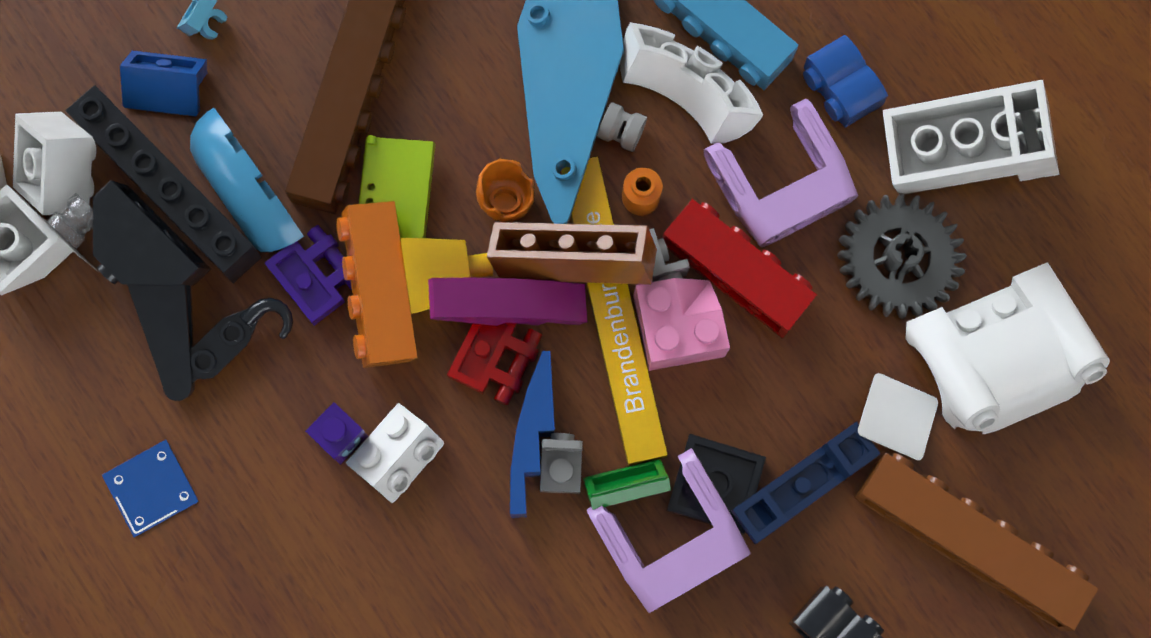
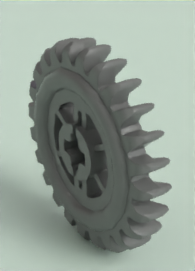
[837,193,967,319]

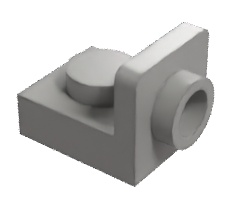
[649,228,690,282]
[540,433,583,494]

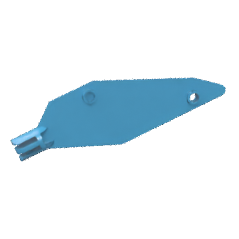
[517,0,624,224]

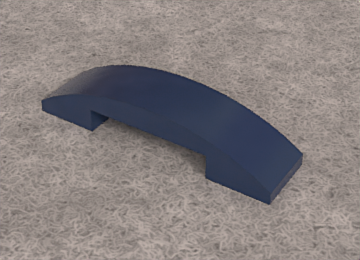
[731,422,880,544]

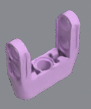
[704,99,858,247]
[587,448,751,613]

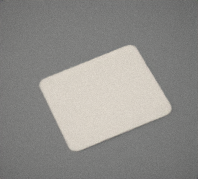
[858,373,938,460]

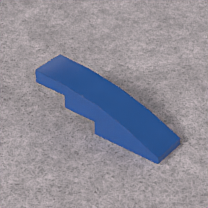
[510,351,555,518]

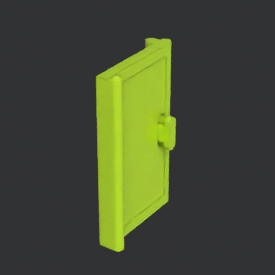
[359,135,436,238]

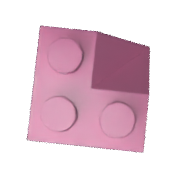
[633,278,730,371]

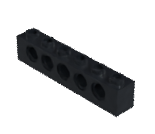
[65,85,262,284]

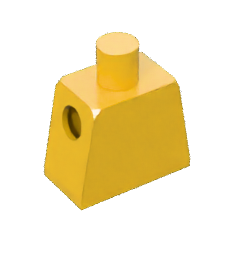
[400,238,493,314]

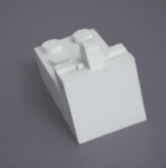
[883,80,1060,194]

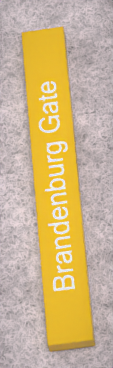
[561,156,668,466]

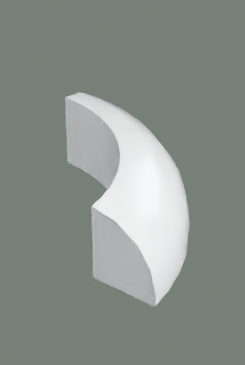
[620,22,763,144]

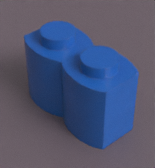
[803,35,888,128]

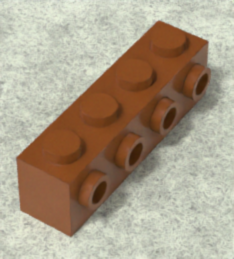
[487,222,657,285]

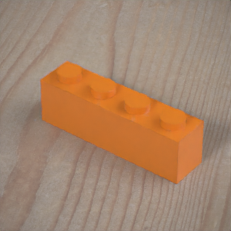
[337,201,417,368]

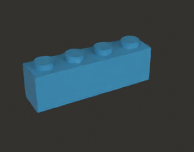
[654,0,799,90]

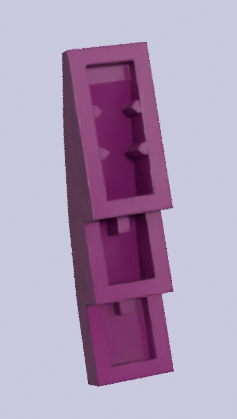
[428,277,587,326]

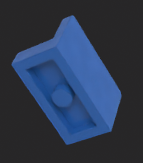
[120,50,207,116]

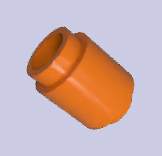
[622,168,663,216]

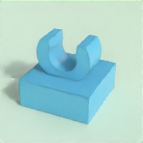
[177,0,228,40]

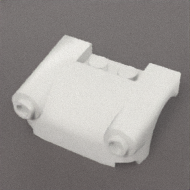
[905,262,1110,434]

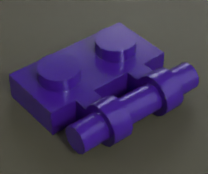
[265,225,352,326]

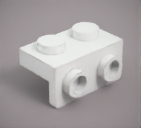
[346,403,444,503]

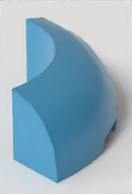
[190,108,304,252]

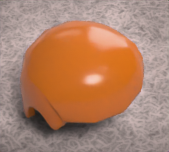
[476,158,534,222]

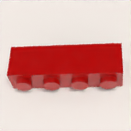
[662,198,817,339]

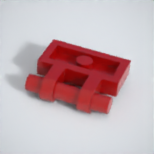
[447,322,543,406]

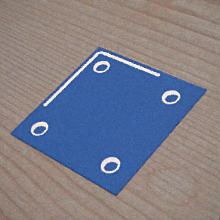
[102,440,199,537]

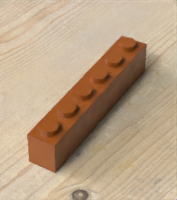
[854,453,1099,632]

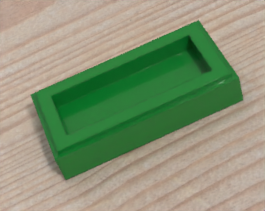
[583,459,671,510]

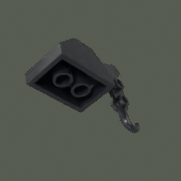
[93,180,293,401]

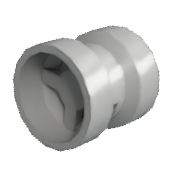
[597,102,647,152]

